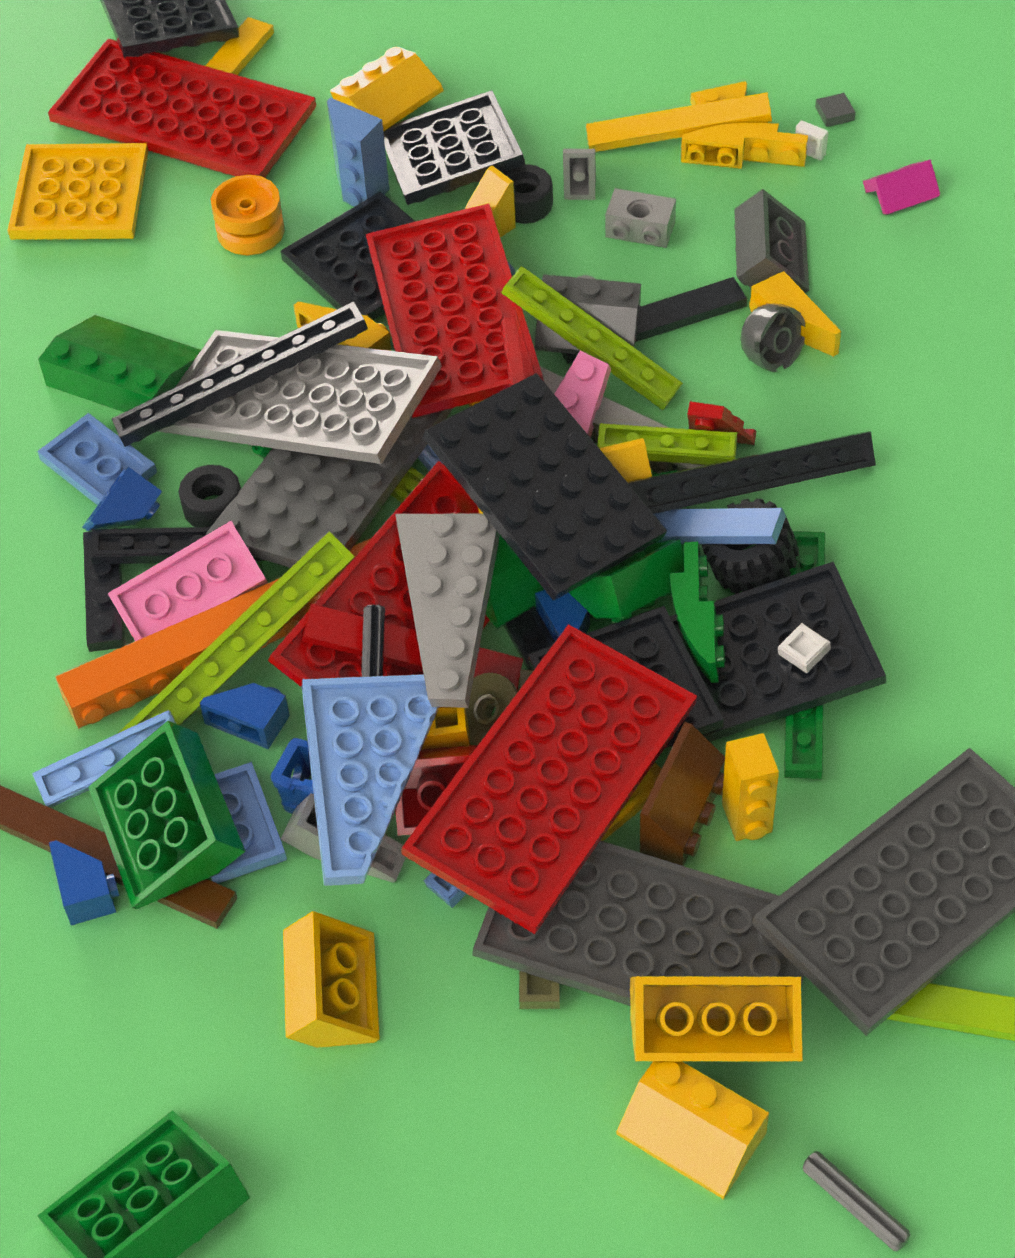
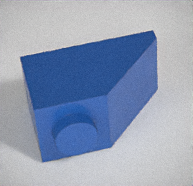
[82,466,162,531]
[535,590,590,642]
[199,683,290,749]
[49,840,120,926]

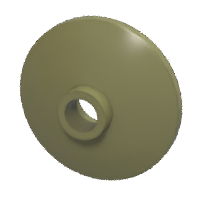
[465,673,517,745]

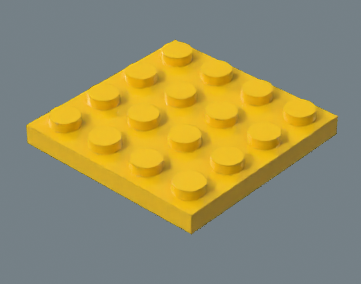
[8,143,148,240]

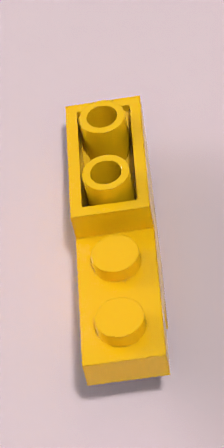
[681,122,808,169]

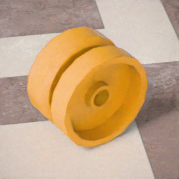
[211,175,285,256]

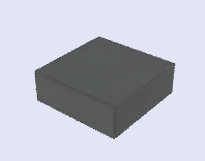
[815,93,855,127]

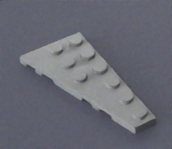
[395,513,500,708]

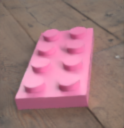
[108,521,268,641]

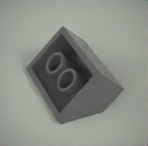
[734,189,809,293]
[535,274,641,354]

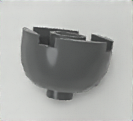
[740,303,805,372]

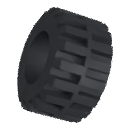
[701,498,799,594]

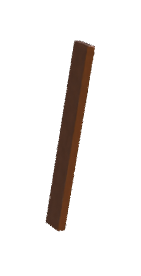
[0,785,237,929]

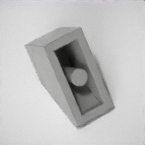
[563,149,596,200]

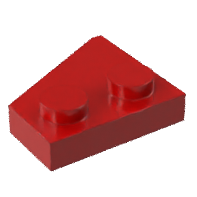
[687,401,757,445]

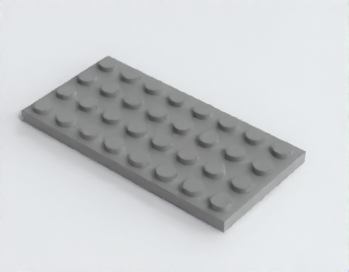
[159,330,442,464]

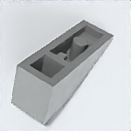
[281,793,406,883]

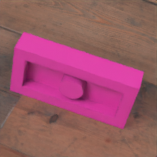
[863,159,940,215]

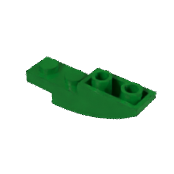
[670,541,725,683]

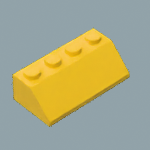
[630,976,803,1061]

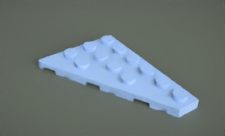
[302,675,439,886]

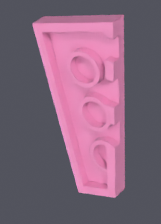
[554,351,611,438]

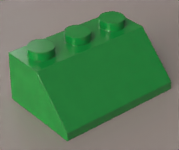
[485,535,544,629]
[569,539,684,622]

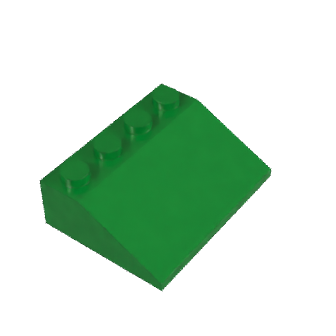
[38,315,201,412]
[88,720,246,909]
[37,1110,251,1258]

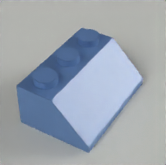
[327,97,390,206]

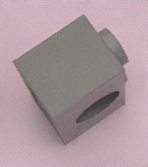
[605,188,676,248]

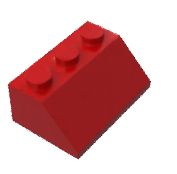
[395,745,478,836]

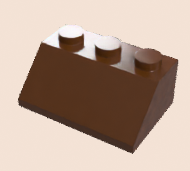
[640,722,725,866]

